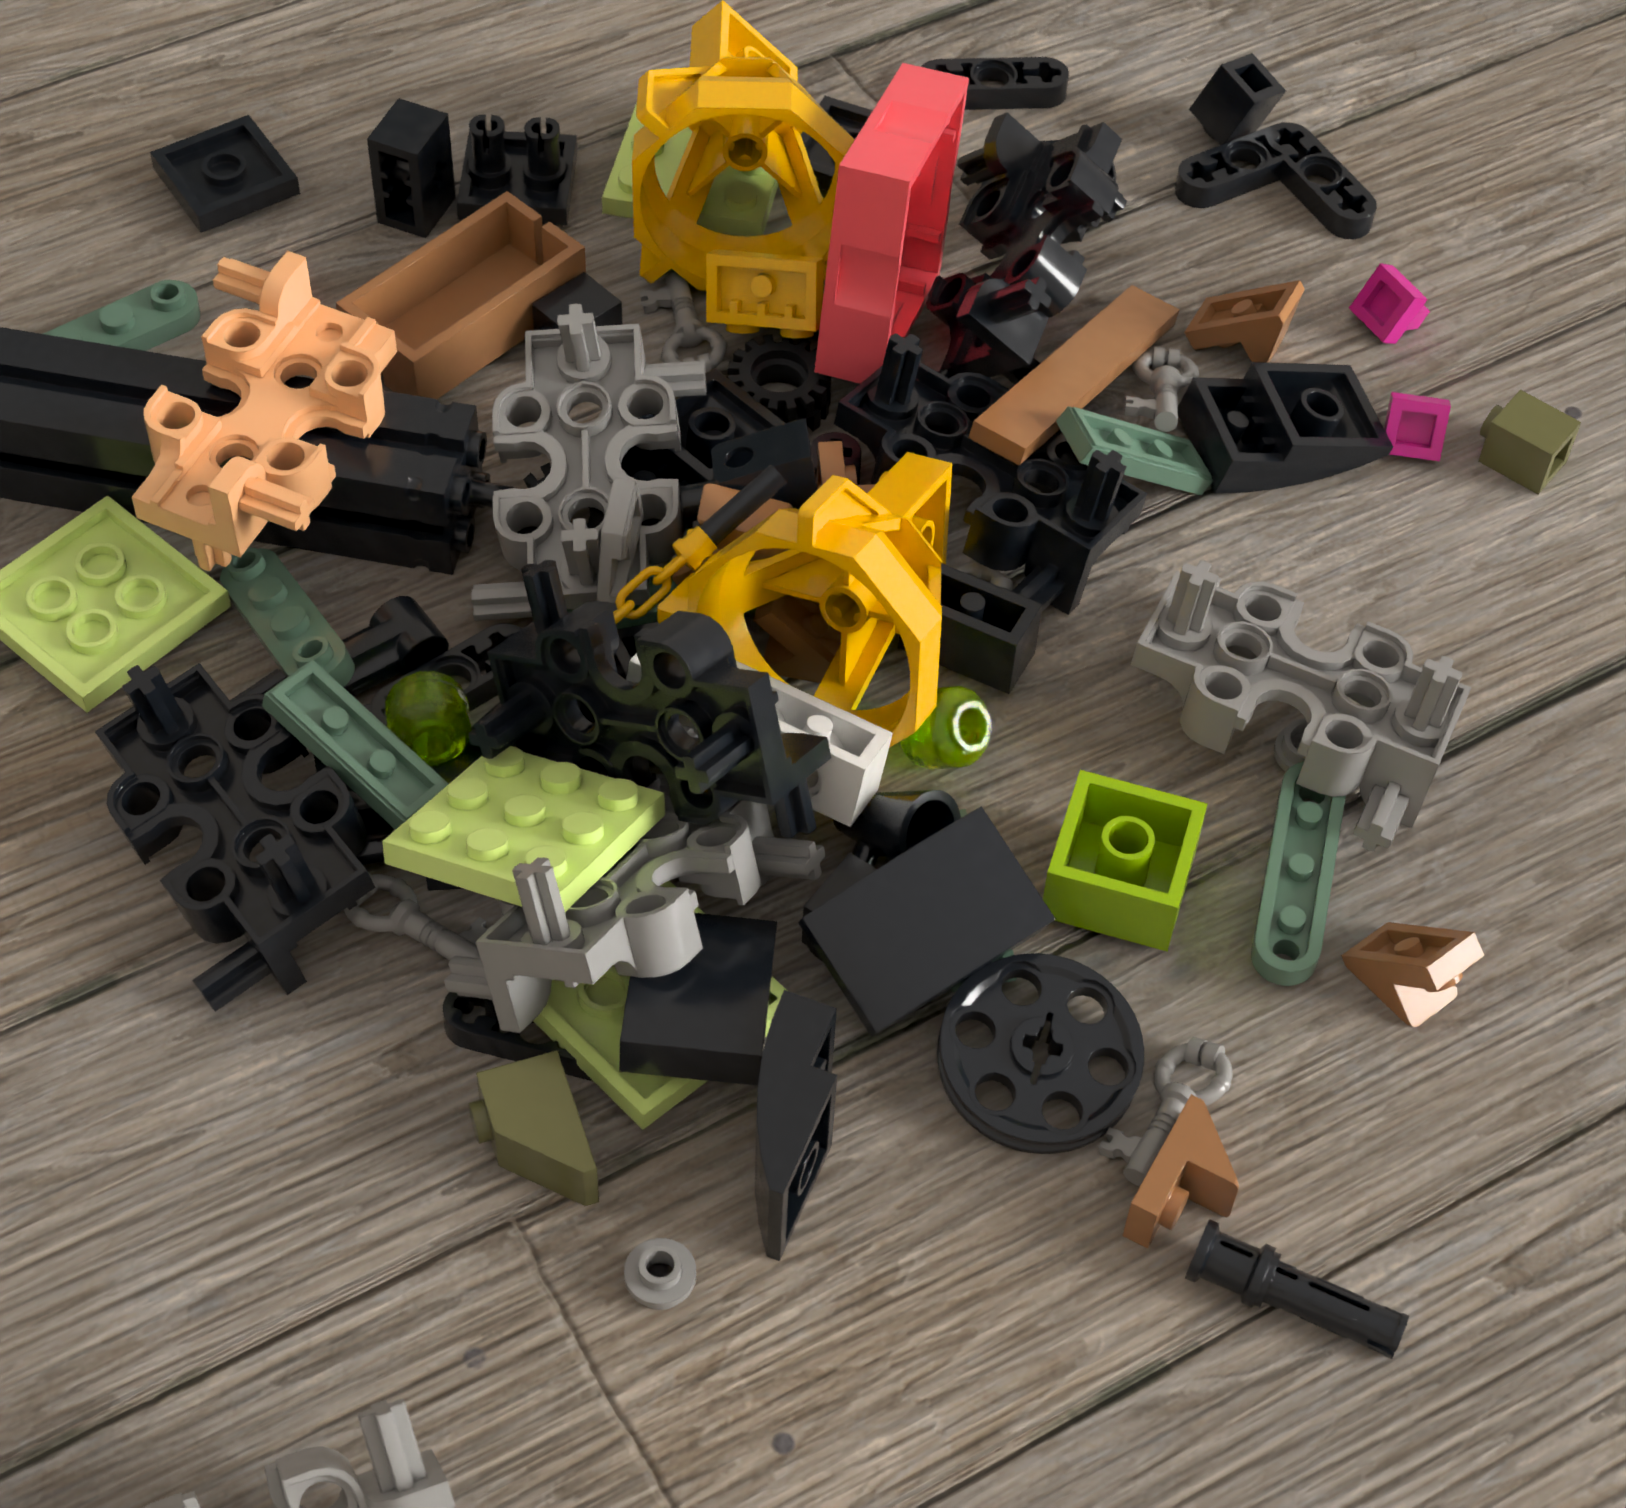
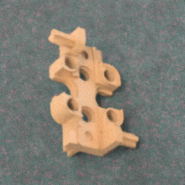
[132,251,397,571]

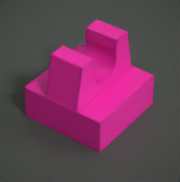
[1349,263,1430,344]
[1384,392,1451,461]

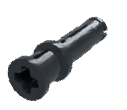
[1185,1219,1409,1359]

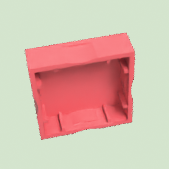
[814,63,969,384]

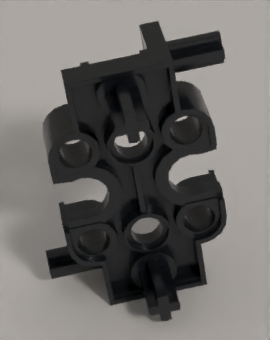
[926,112,1127,385]
[834,333,1147,615]
[468,560,831,838]
[95,663,376,1012]

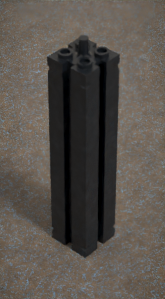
[0,327,514,575]

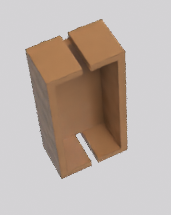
[336,191,586,399]

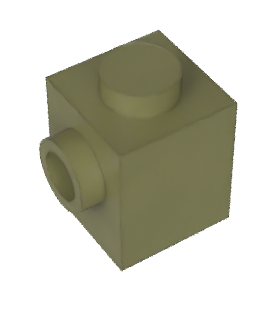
[1478,389,1581,495]

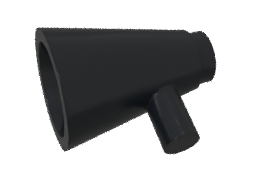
[833,790,961,867]

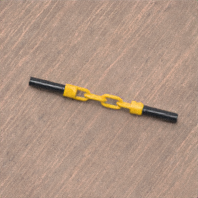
[465,465,787,750]

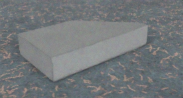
[596,477,644,603]

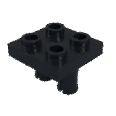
[457,114,577,225]

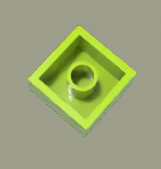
[1043,770,1208,952]

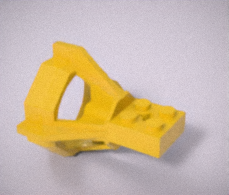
[632,0,855,291]
[657,452,953,748]

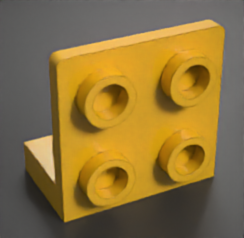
[706,249,824,338]

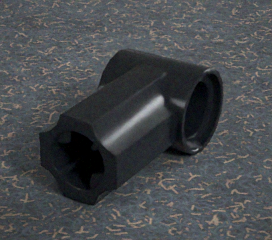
[342,596,449,697]

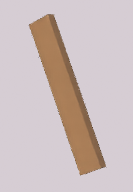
[969,285,1180,465]

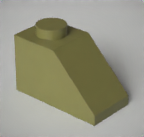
[468,1050,599,1206]

